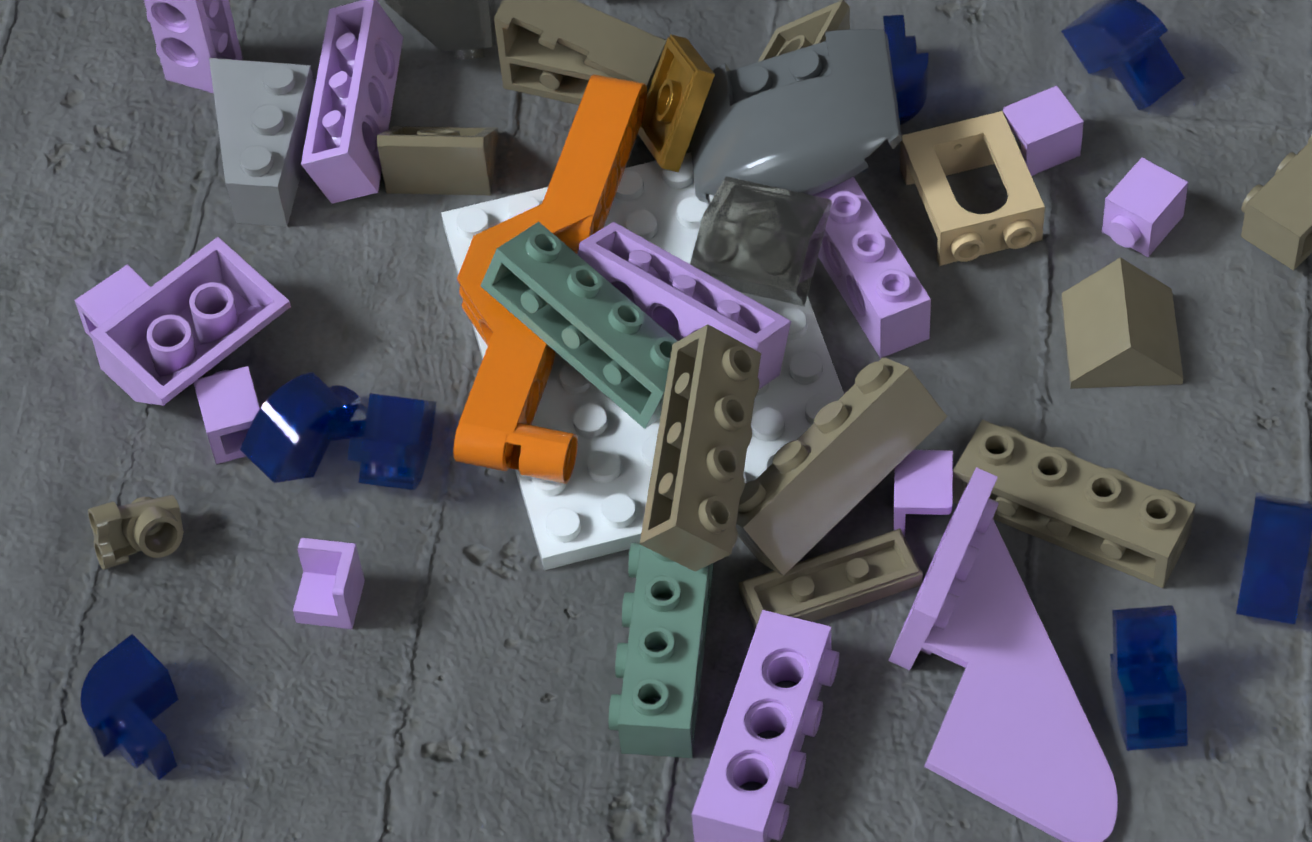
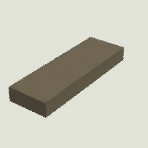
[739,528,923,630]

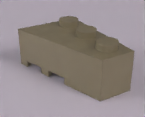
[494,0,666,105]

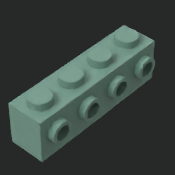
[480,222,677,429]
[609,543,714,758]

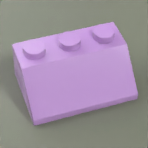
[90,237,291,406]

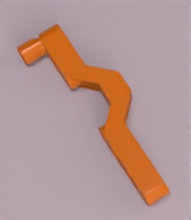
[453,74,647,484]

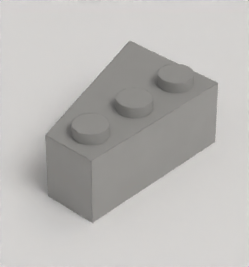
[209,58,315,227]

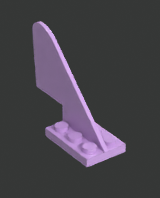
[888,467,1118,842]

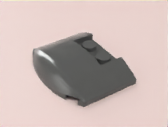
[690,29,902,207]

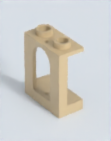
[900,111,1045,266]

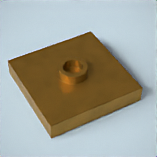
[638,34,715,173]

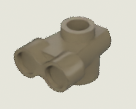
[88,495,184,570]

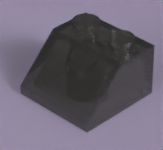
[690,176,832,307]

